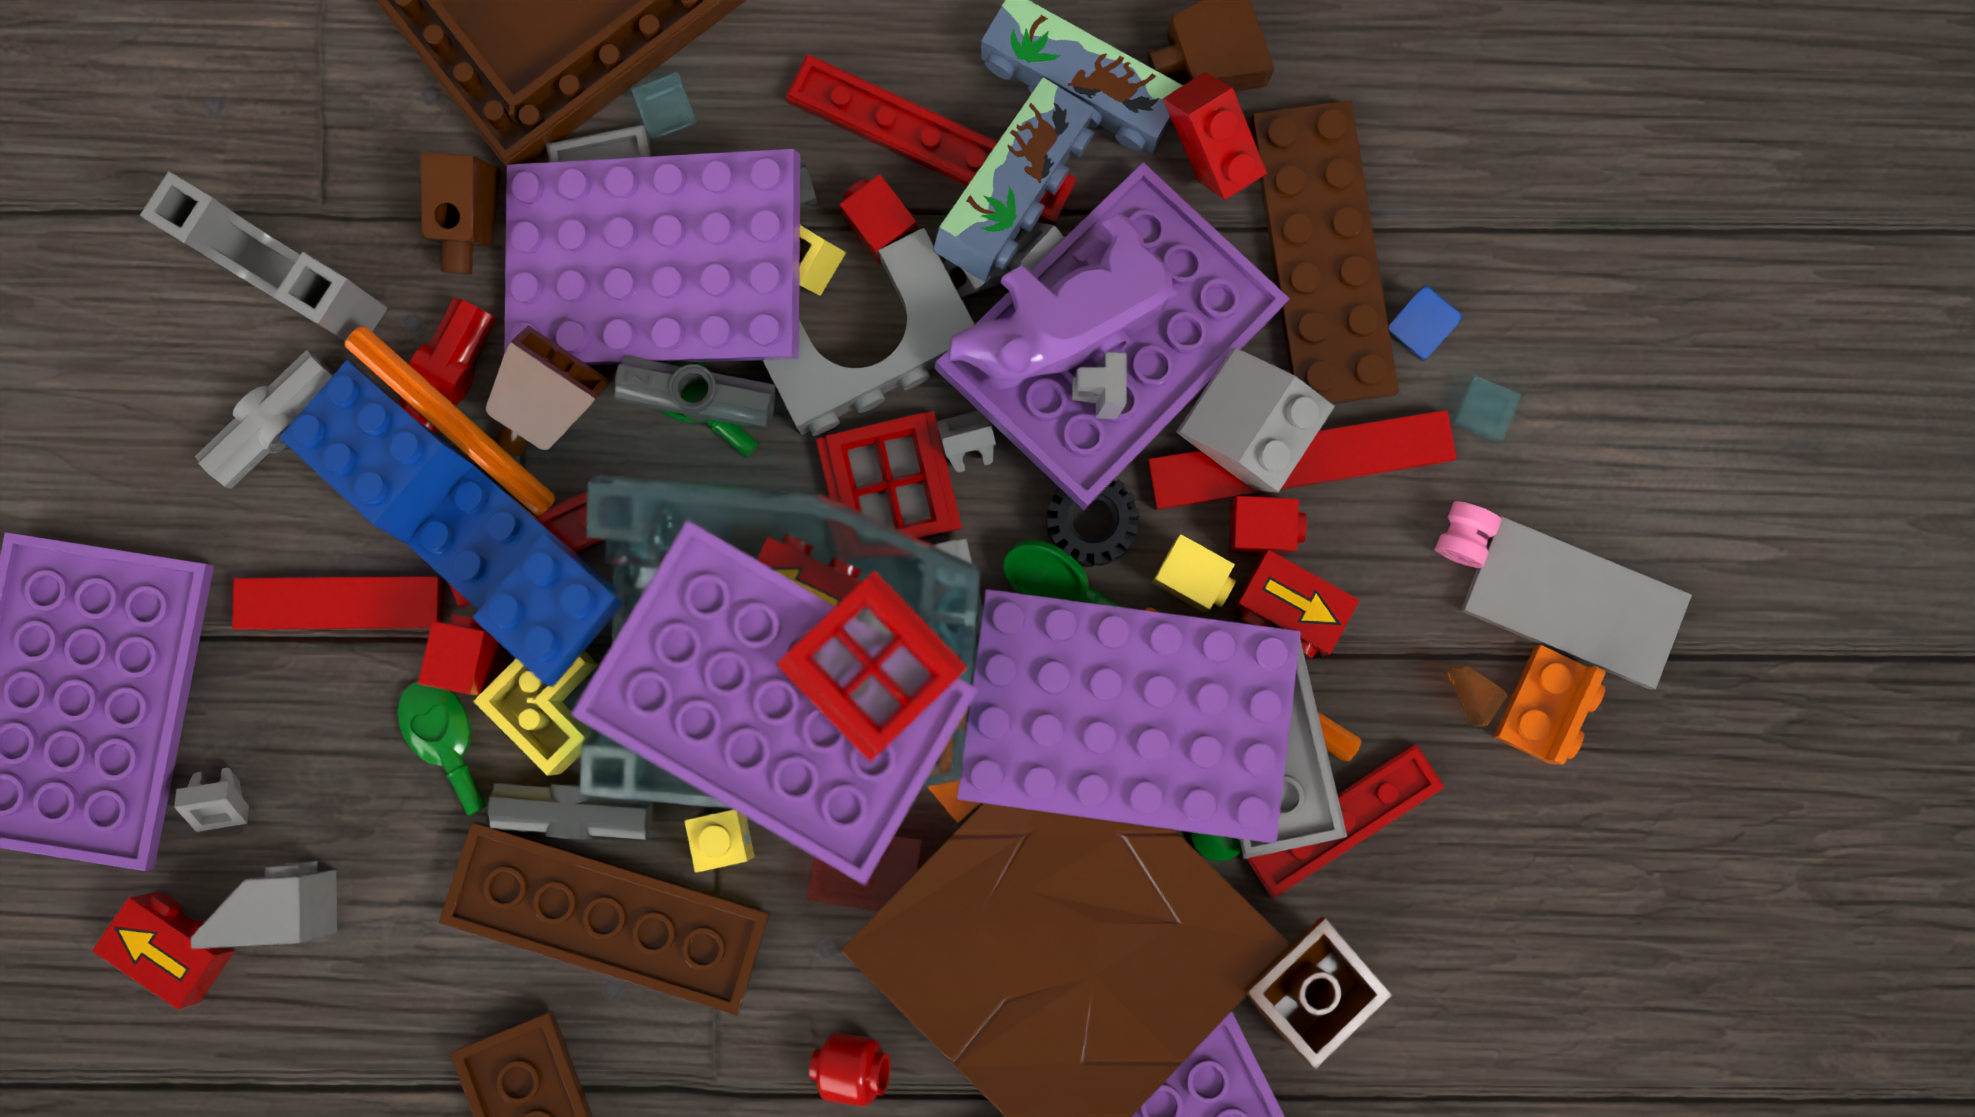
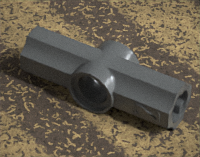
[614,355,777,431]
[488,783,653,840]

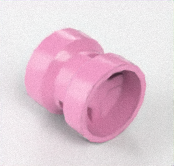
[1434,501,1502,568]

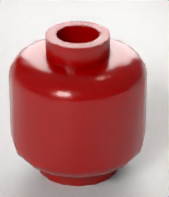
[809,1033,891,1107]

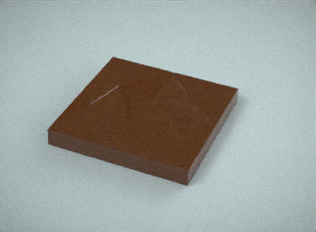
[375,0,746,168]
[841,803,1291,1117]

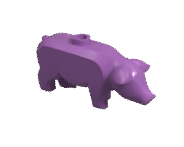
[949,213,1178,389]

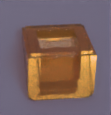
[1447,665,1508,727]

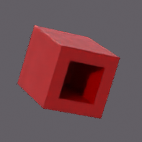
[839,174,918,264]
[1229,496,1307,555]

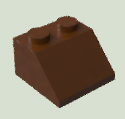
[1245,916,1391,1069]

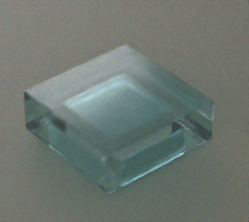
[631,72,697,140]
[1452,375,1521,443]

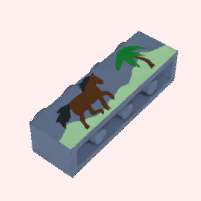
[981,0,1183,155]
[933,77,1095,282]

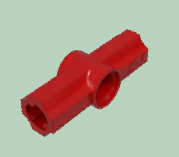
[398,297,497,434]

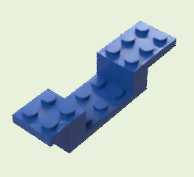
[279,360,625,688]

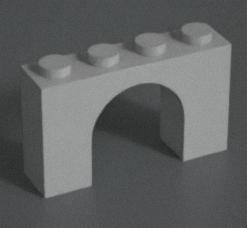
[139,171,388,341]
[763,228,975,436]

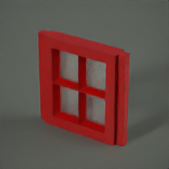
[816,411,962,557]
[776,570,968,762]

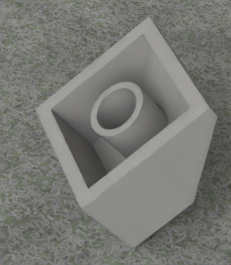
[1176,348,1335,492]
[191,861,337,949]

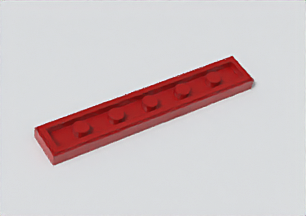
[786,54,1076,226]
[1147,410,1457,511]

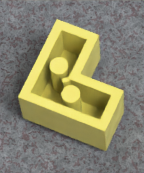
[473,651,598,775]

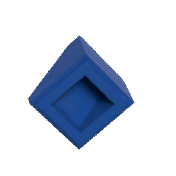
[1388,285,1463,362]

